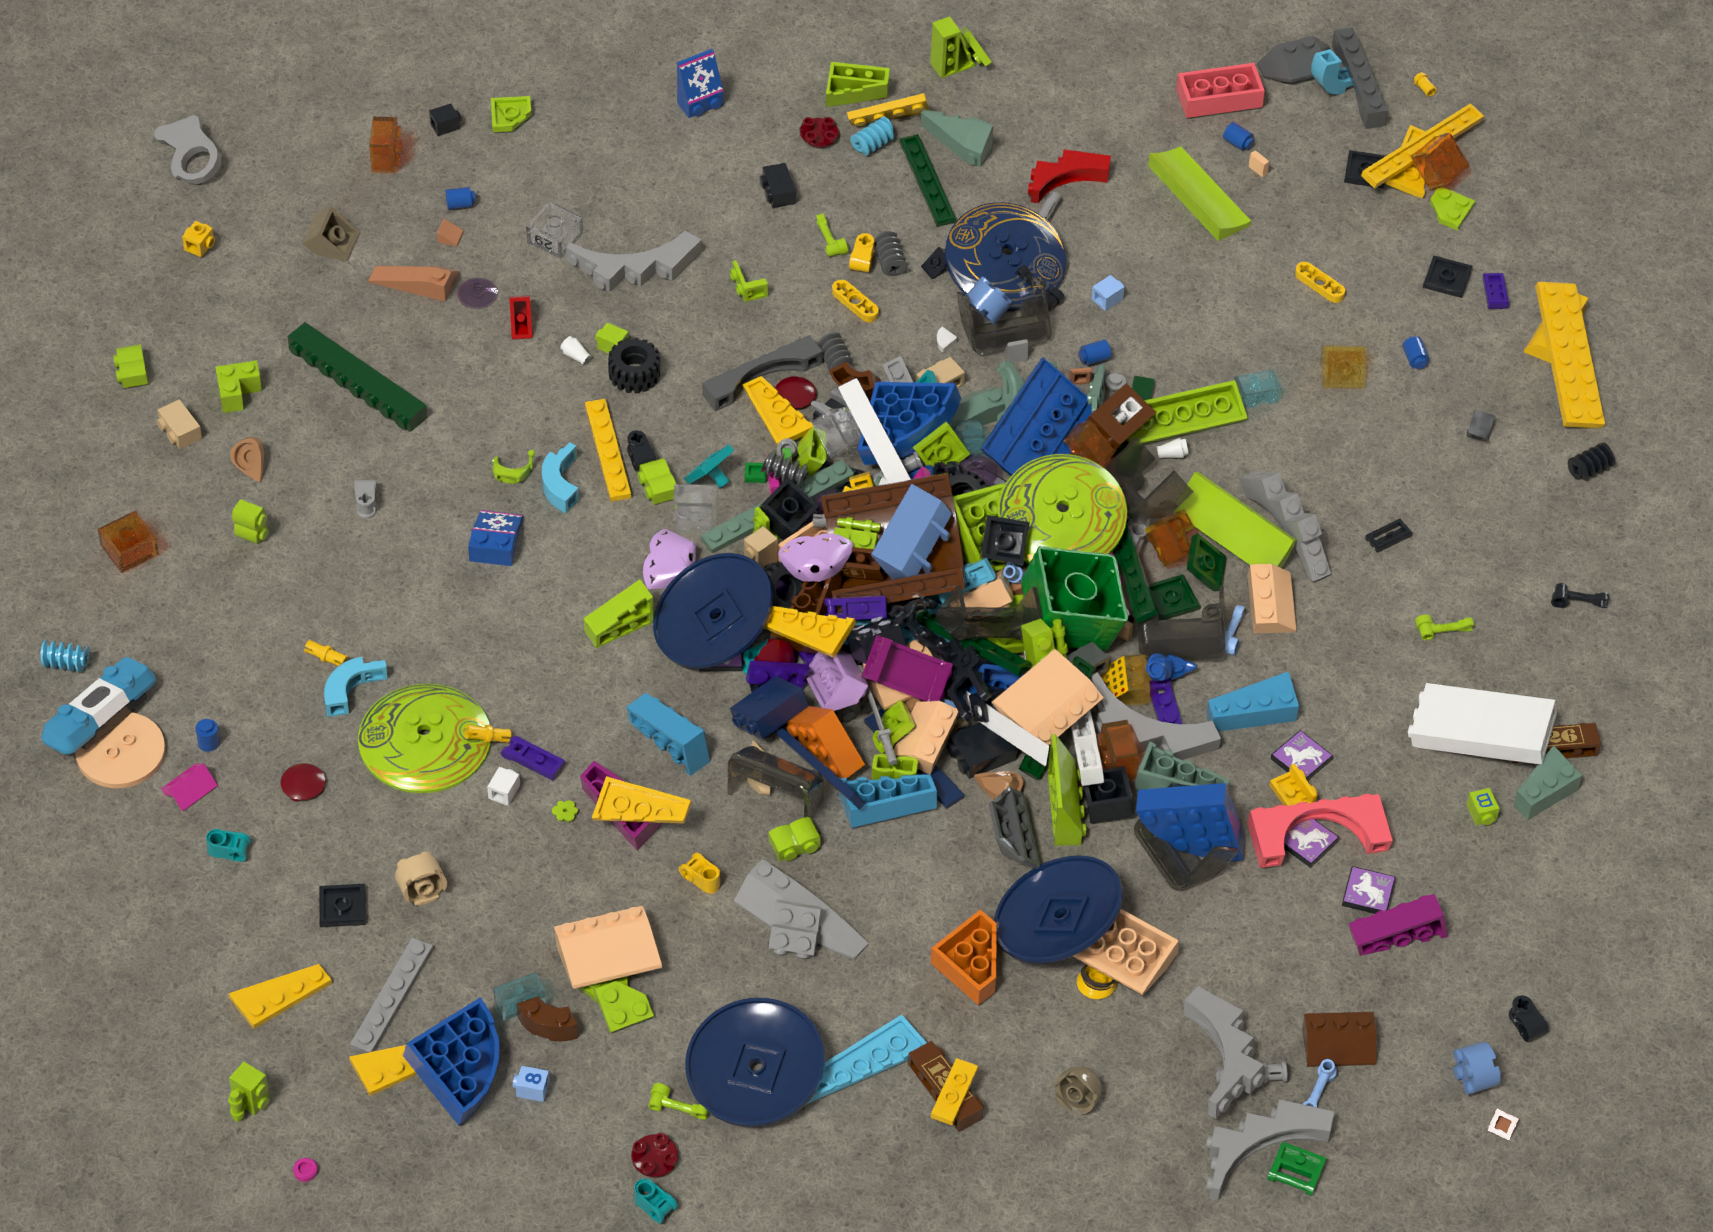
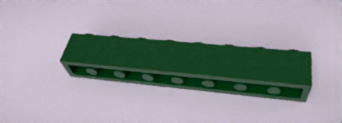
[288,322,428,432]

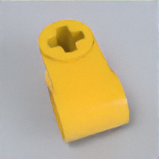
[849,233,874,273]
[678,852,721,894]

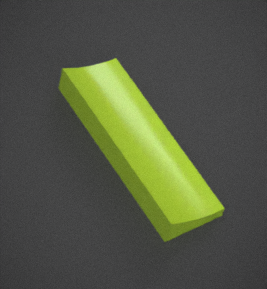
[1148,146,1251,241]
[1115,380,1248,446]
[1170,472,1297,568]

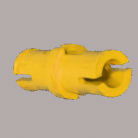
[304,639,349,666]
[464,724,511,743]

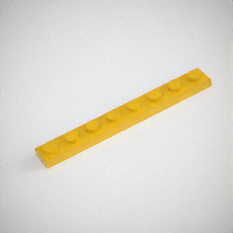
[1361,103,1484,188]

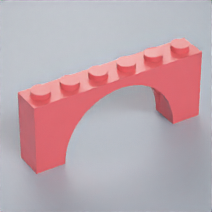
[1247,794,1393,868]

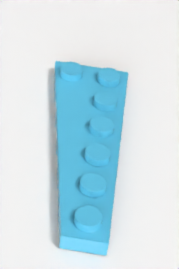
[807,1015,927,1104]

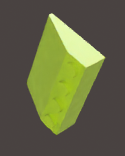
[953,483,1029,573]
[1047,734,1086,846]

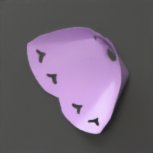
[643,529,696,589]
[778,533,853,582]

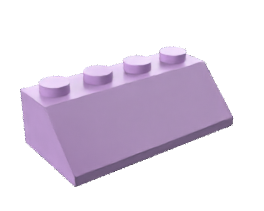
[806,646,868,711]

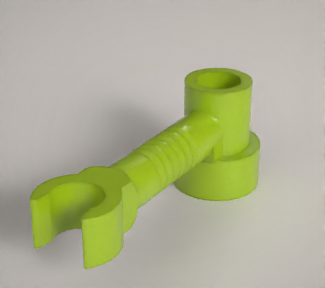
[815,213,849,257]
[1415,614,1474,640]
[648,1083,708,1120]

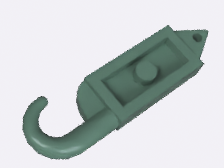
[1087,364,1106,413]

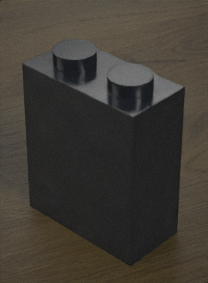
[947,723,1017,779]

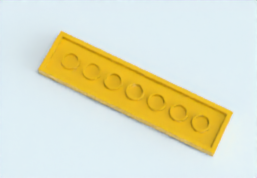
[1535,282,1605,428]

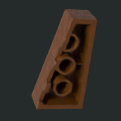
[770,565,843,654]

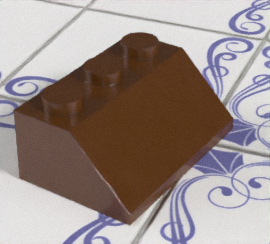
[1302,1012,1376,1067]

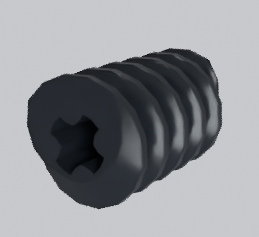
[1567,443,1615,480]

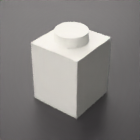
[487,767,520,806]

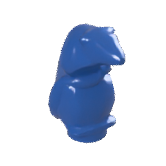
[1146,653,1197,682]

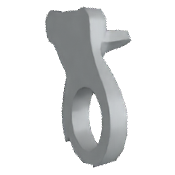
[154,115,221,184]

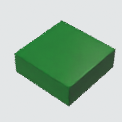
[744,462,766,483]

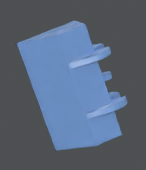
[871,484,952,579]

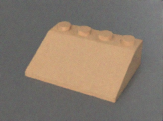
[992,649,1104,745]
[554,906,662,989]
[1073,909,1179,995]

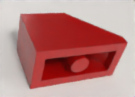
[509,295,532,339]

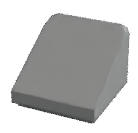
[1004,339,1028,363]

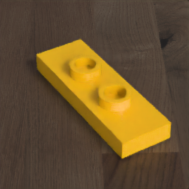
[930,1058,978,1126]

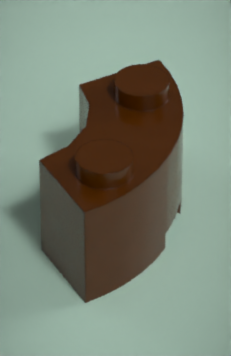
[829,362,881,401]
[517,996,578,1042]

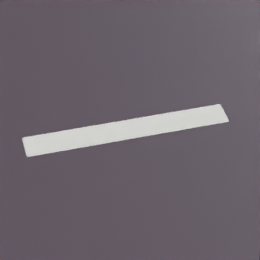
[838,378,910,483]
[947,689,1049,766]

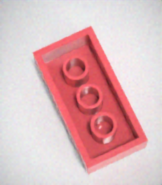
[1176,63,1265,118]

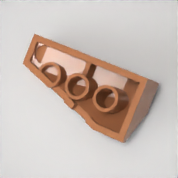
[368,266,460,301]

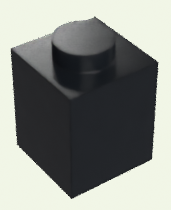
[429,103,461,136]

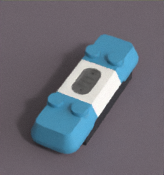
[41,657,156,754]

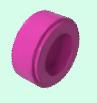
[293,1158,318,1182]

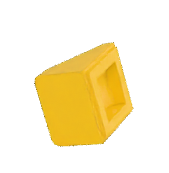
[849,471,874,489]

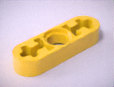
[1295,262,1345,303]
[832,280,879,322]

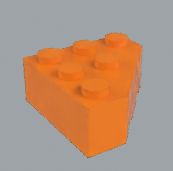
[786,706,865,778]
[930,909,997,1006]

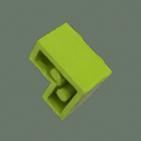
[215,360,262,413]

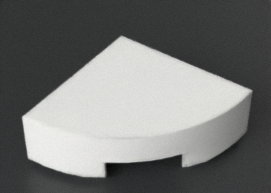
[937,327,957,353]

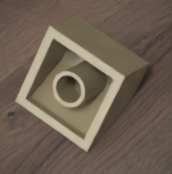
[303,206,360,261]

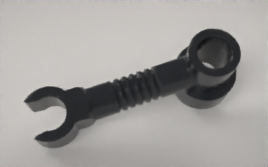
[1015,265,1065,311]
[1551,583,1610,608]

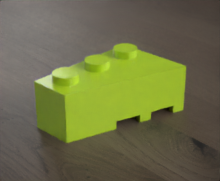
[930,16,975,79]
[826,62,890,107]
[583,579,653,648]

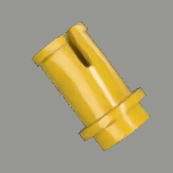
[1414,72,1437,97]

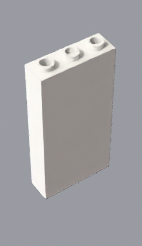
[1408,683,1557,765]

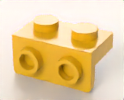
[1269,764,1318,806]

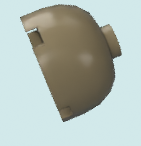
[1054,1067,1102,1114]

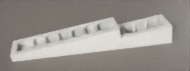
[1070,710,1104,786]

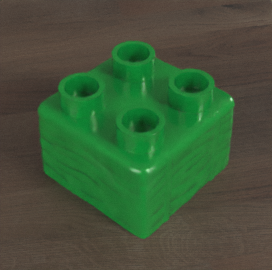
[1021,546,1128,651]

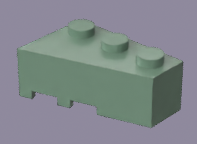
[1514,745,1582,820]

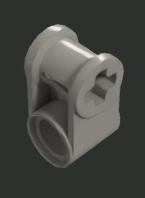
[354,479,377,519]

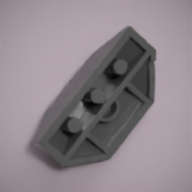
[1257,36,1331,83]
[989,786,1040,869]

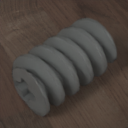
[874,231,907,276]
[818,332,853,370]
[761,449,808,489]

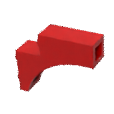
[1028,149,1111,203]

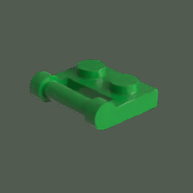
[1267,1142,1327,1196]

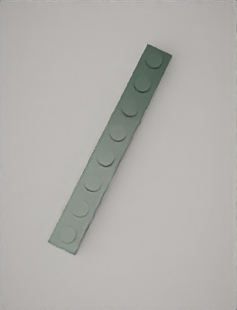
[700,459,854,554]

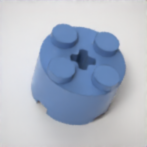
[963,276,1012,324]
[1453,1042,1501,1095]

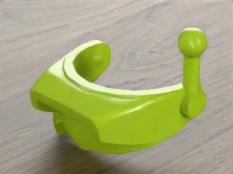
[492,450,535,484]

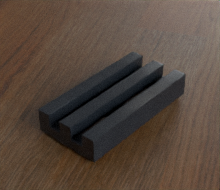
[1365,518,1413,553]

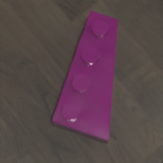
[580,761,662,850]
[1348,893,1448,956]

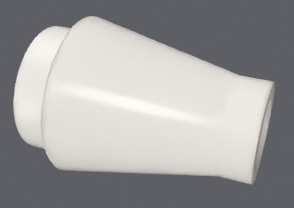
[560,336,591,365]
[1157,438,1189,459]

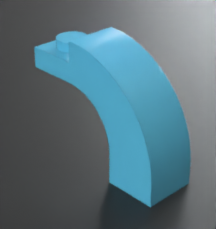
[1311,49,1353,95]
[542,442,579,513]
[921,558,997,615]
[324,657,388,717]

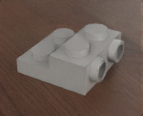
[769,899,822,958]

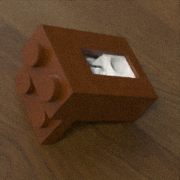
[1081,383,1156,459]

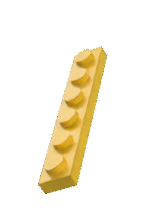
[585,399,631,502]

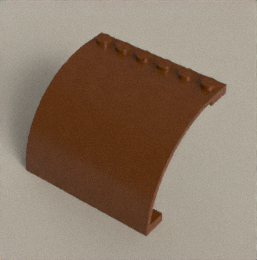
[821,473,965,612]

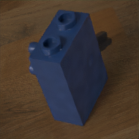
[730,676,808,739]

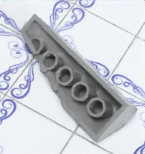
[734,859,869,960]

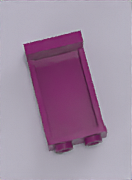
[861,636,953,702]

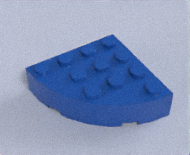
[857,382,962,465]
[1136,783,1246,862]
[403,997,499,1126]

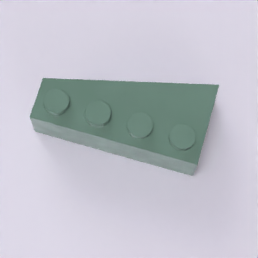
[1135,742,1229,790]

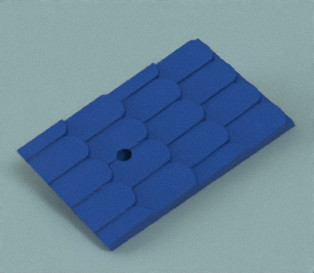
[980,357,1092,476]

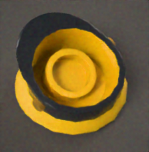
[1076,963,1118,999]

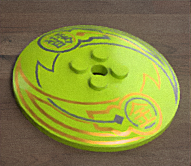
[998,454,1127,563]
[358,684,491,793]

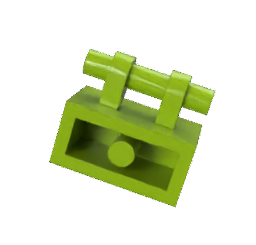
[834,517,881,549]
[1021,618,1068,668]
[228,1061,270,1122]

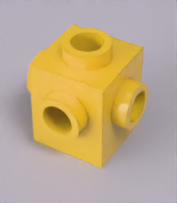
[182,221,215,258]

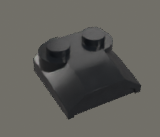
[980,515,1030,565]

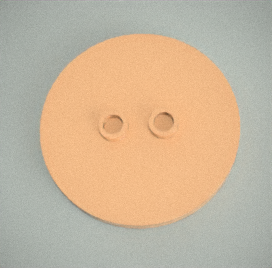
[75,713,165,788]

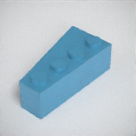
[1206,671,1299,732]
[626,693,710,776]
[839,774,937,828]

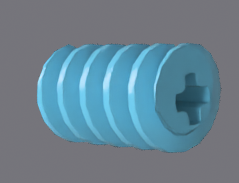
[850,117,894,156]
[41,639,90,673]

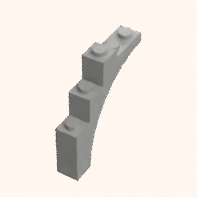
[566,231,701,292]
[1240,470,1331,582]
[1090,673,1221,760]
[1184,986,1265,1119]
[1206,1099,1334,1201]

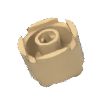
[395,851,447,906]

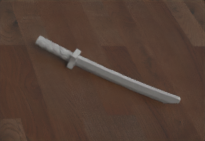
[858,665,897,765]

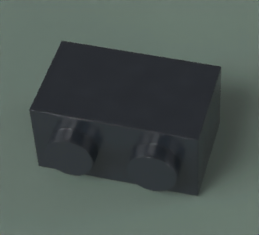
[759,163,796,208]

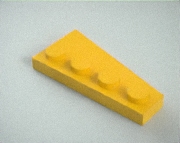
[847,93,930,126]
[1385,125,1427,198]
[743,376,815,445]
[764,606,856,658]
[592,777,692,823]
[228,964,332,1029]
[349,1045,418,1096]

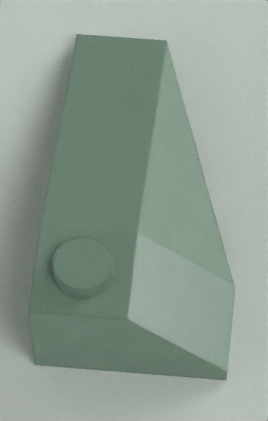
[920,110,994,167]
[949,387,1005,433]

